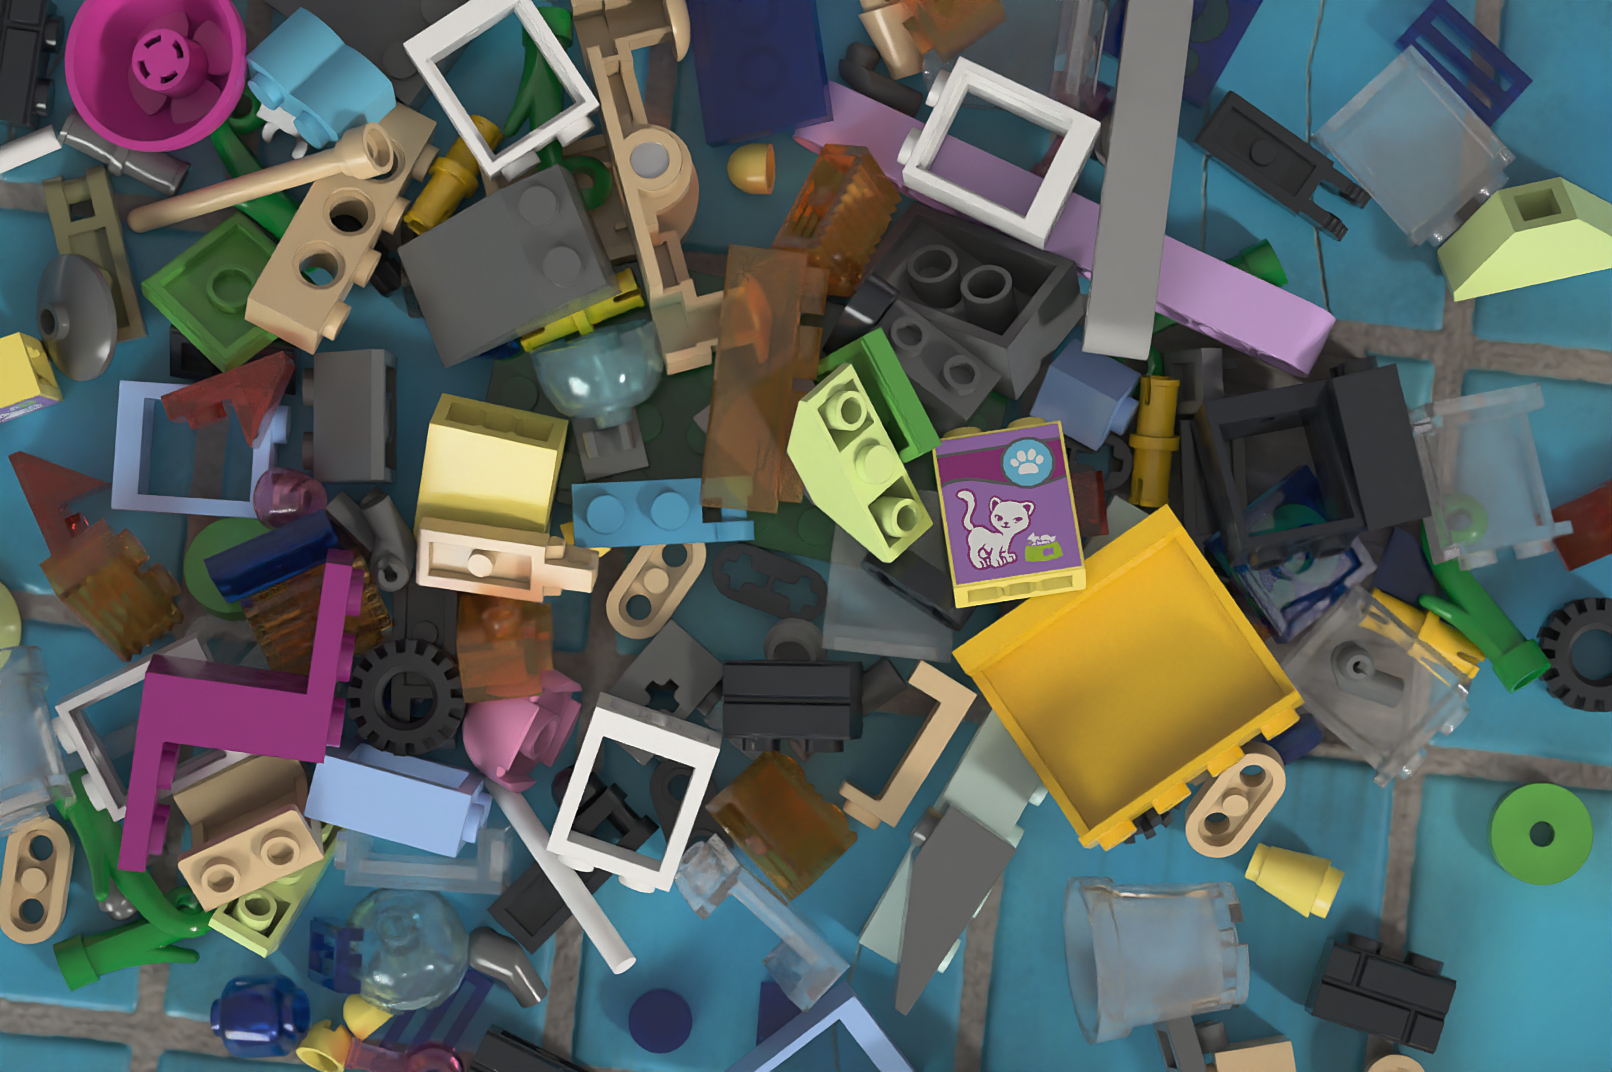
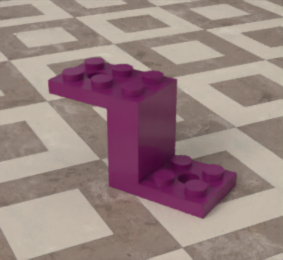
[118,548,365,873]

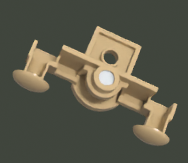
[479,0,772,375]

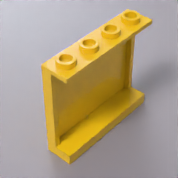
[952,504,1305,852]

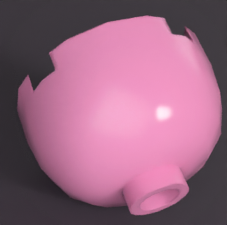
[462,661,582,794]

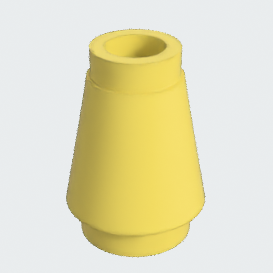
[1244,842,1345,919]

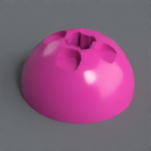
[65,0,249,152]

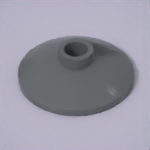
[36,253,117,381]

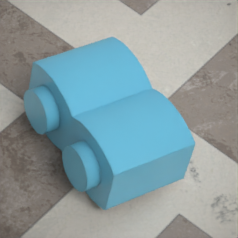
[245,7,397,149]

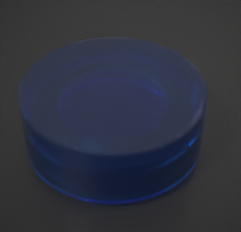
[1261,712,1324,766]
[628,988,693,1054]

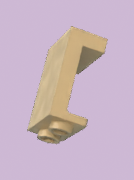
[838,659,977,831]
[173,754,324,912]

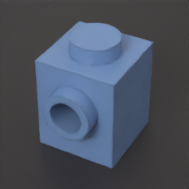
[1029,338,1141,451]

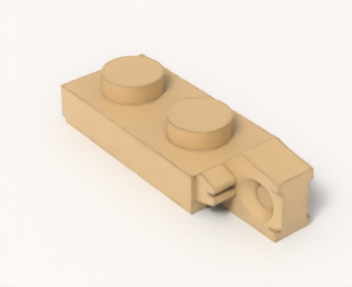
[416,516,599,603]

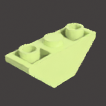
[1437,177,1612,302]
[787,363,933,563]
[208,821,349,958]

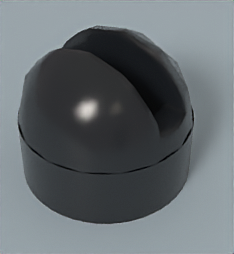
[551,765,608,819]

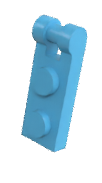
[571,475,755,549]

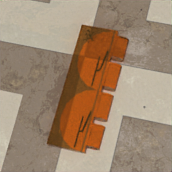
[699,244,830,513]

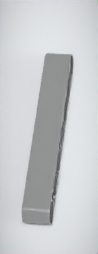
[1082,0,1194,361]

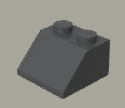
[302,349,398,484]

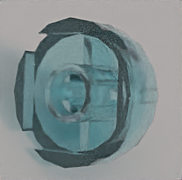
[530,318,663,429]
[340,882,469,1014]

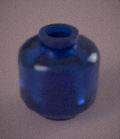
[210,973,311,1058]

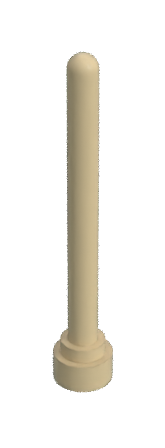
[127,122,394,233]

